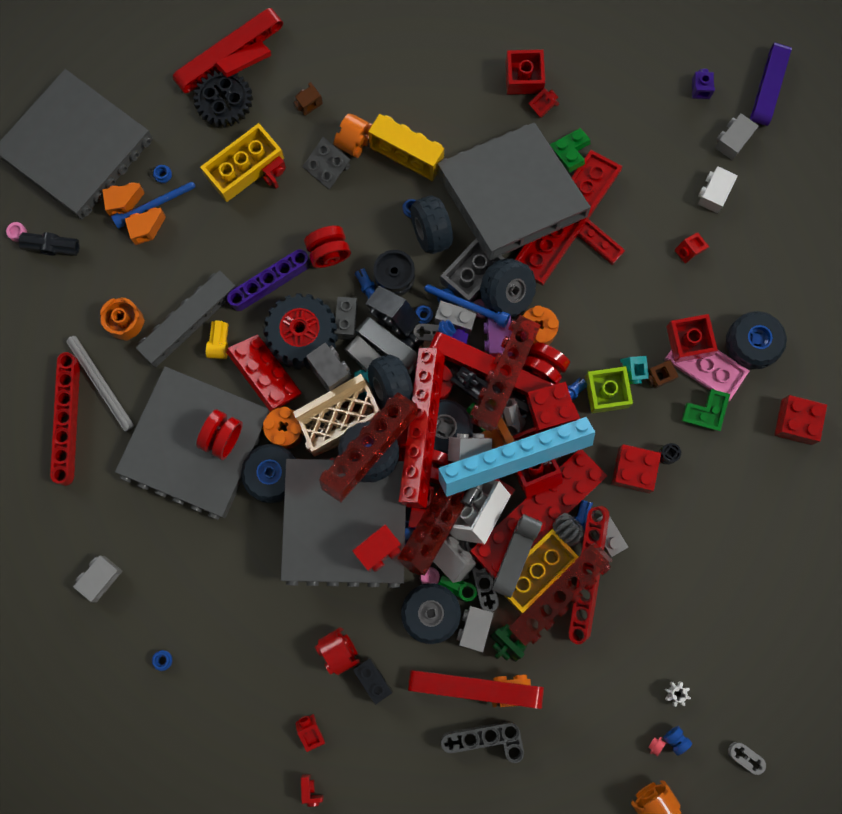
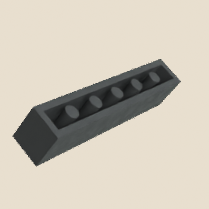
[136,270,236,368]

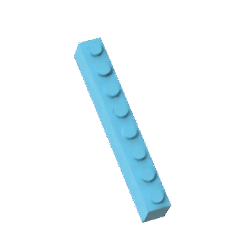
[439,417,595,497]

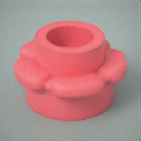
[648,737,666,757]

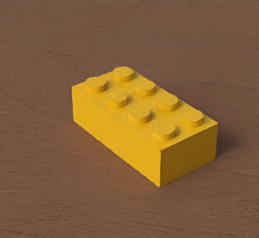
[368,114,444,181]
[200,123,284,202]
[505,529,580,613]

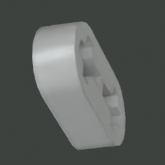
[413,324,439,343]
[728,742,766,775]

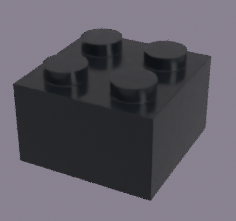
[365,286,421,337]

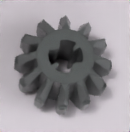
[553,513,585,547]

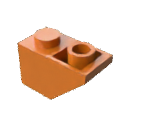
[102,183,144,217]
[125,207,166,245]

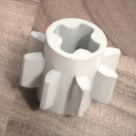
[664,681,691,707]

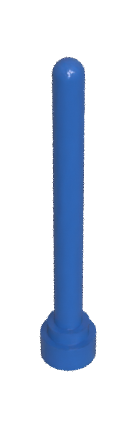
[111,182,195,229]
[424,285,510,328]

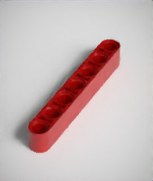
[172,8,283,93]
[429,332,554,396]
[50,352,80,486]
[569,506,609,644]
[408,670,544,709]

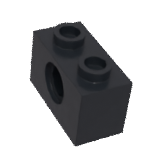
[353,658,393,705]

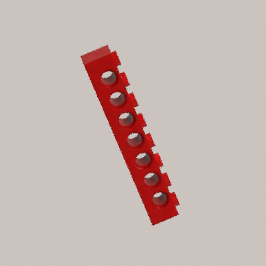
[399,348,445,508]

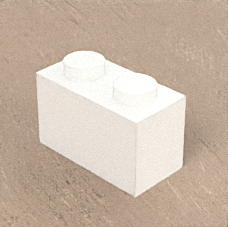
[698,166,738,214]

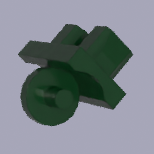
[490,624,528,662]

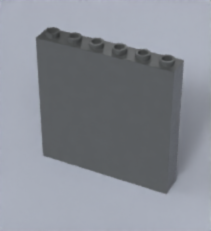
[0,69,153,220]
[437,122,591,260]
[115,367,270,520]
[281,459,406,588]

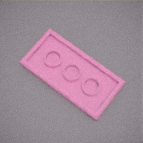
[664,349,750,402]

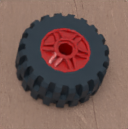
[263,293,338,370]

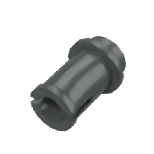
[460,485,483,508]

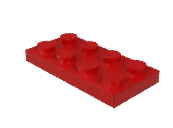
[226,334,302,412]

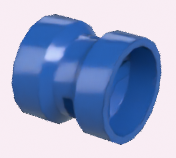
[663,726,692,756]

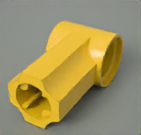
[206,321,229,359]

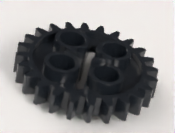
[193,70,253,128]

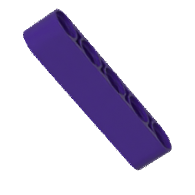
[750,42,792,126]
[227,249,310,311]

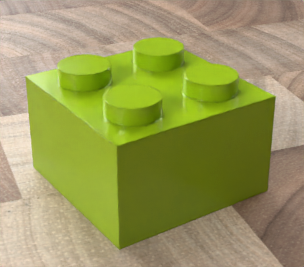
[585,366,633,414]

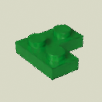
[550,128,590,173]
[682,389,730,431]

